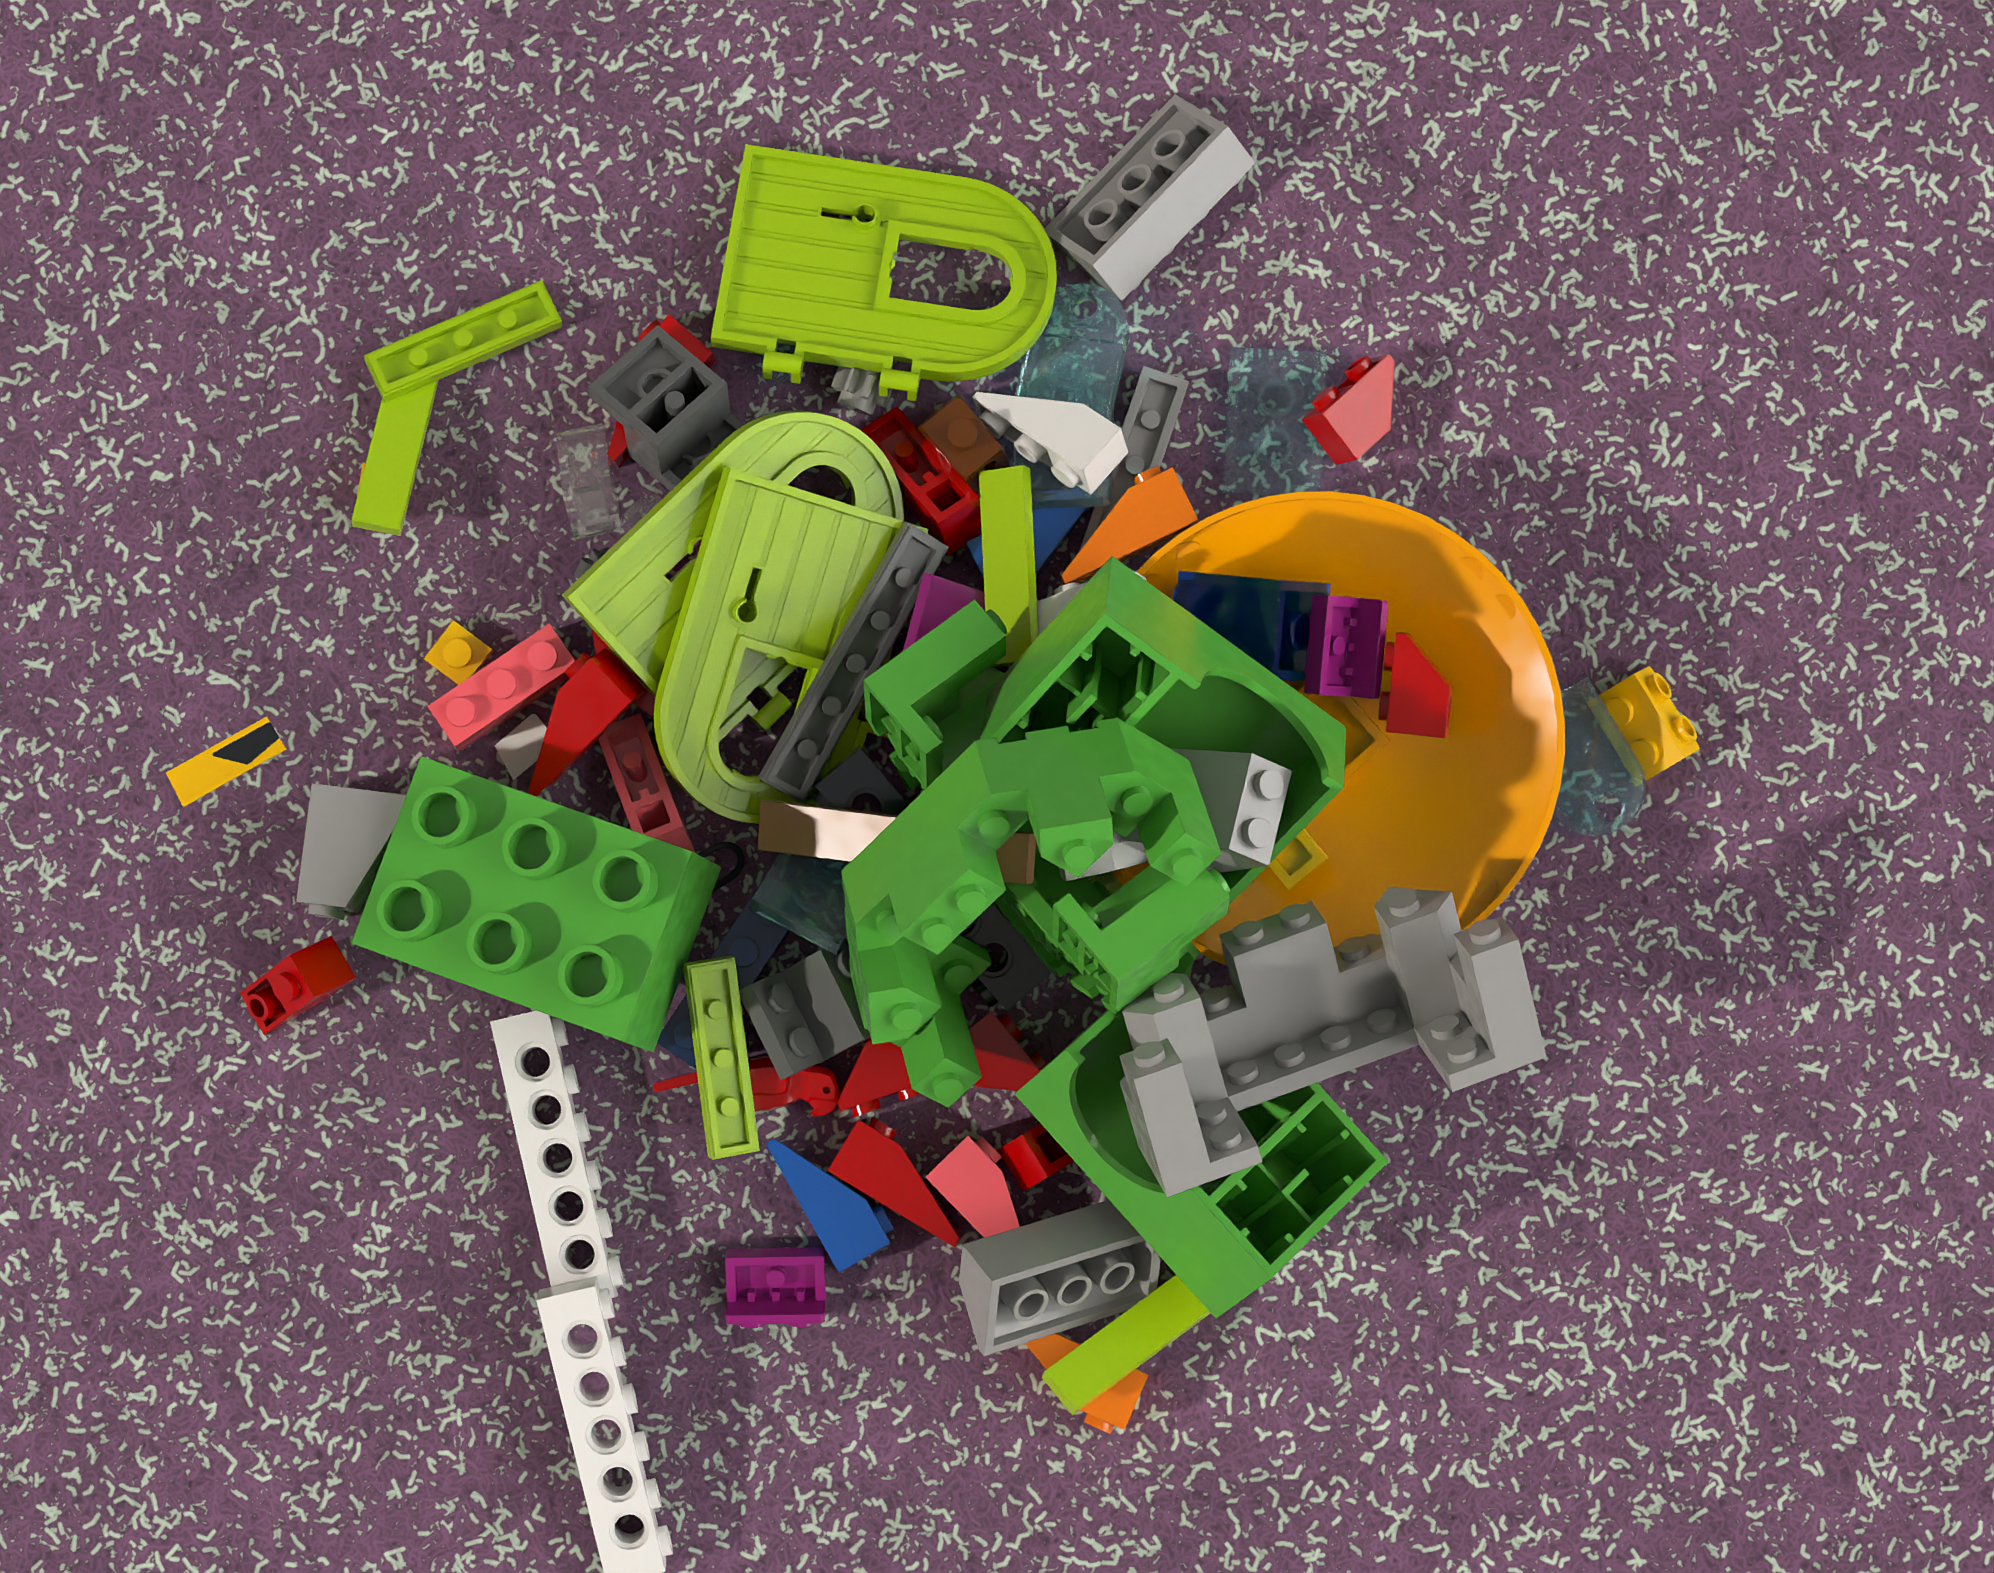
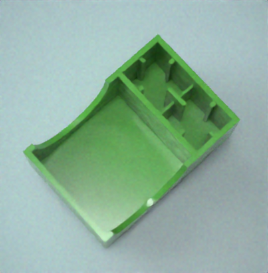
[980,556,1346,905]
[351,756,721,1053]
[1015,942,1388,1319]

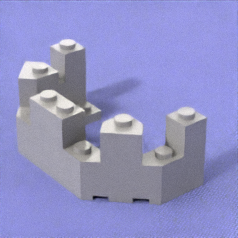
[1120,887,1546,1197]

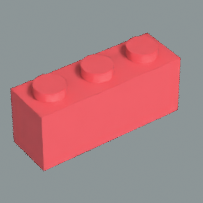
[427,623,575,751]

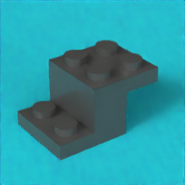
[588,325,745,491]
[739,939,871,1080]

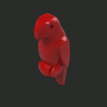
[653,1056,840,1116]

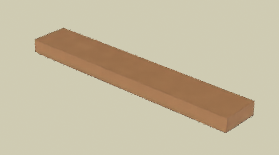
[758,799,1036,884]

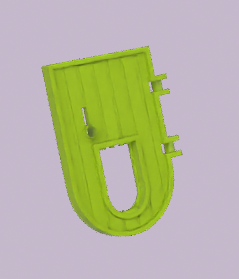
[711,144,1057,401]
[562,410,904,742]
[654,466,929,824]

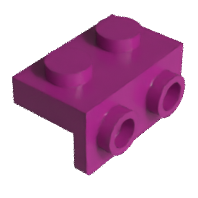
[1304,594,1388,699]
[725,1247,826,1328]

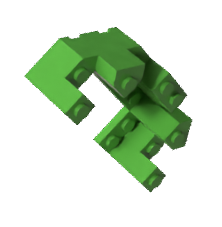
[863,599,1230,1014]
[841,718,1222,1108]

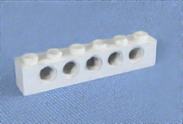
[490,1011,624,1298]
[536,1276,673,1573]

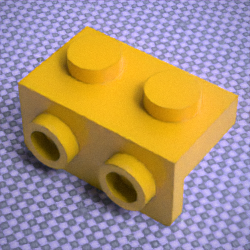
[1588,666,1700,786]

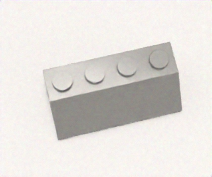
[1044,94,1255,301]
[959,1200,1161,1356]

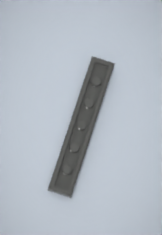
[758,522,949,803]

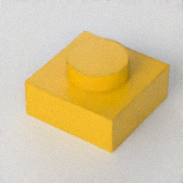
[424,620,493,685]
[1269,828,1328,890]

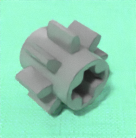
[831,366,893,416]

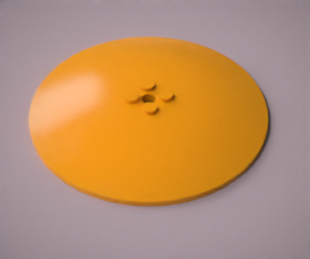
[1112,491,1565,966]

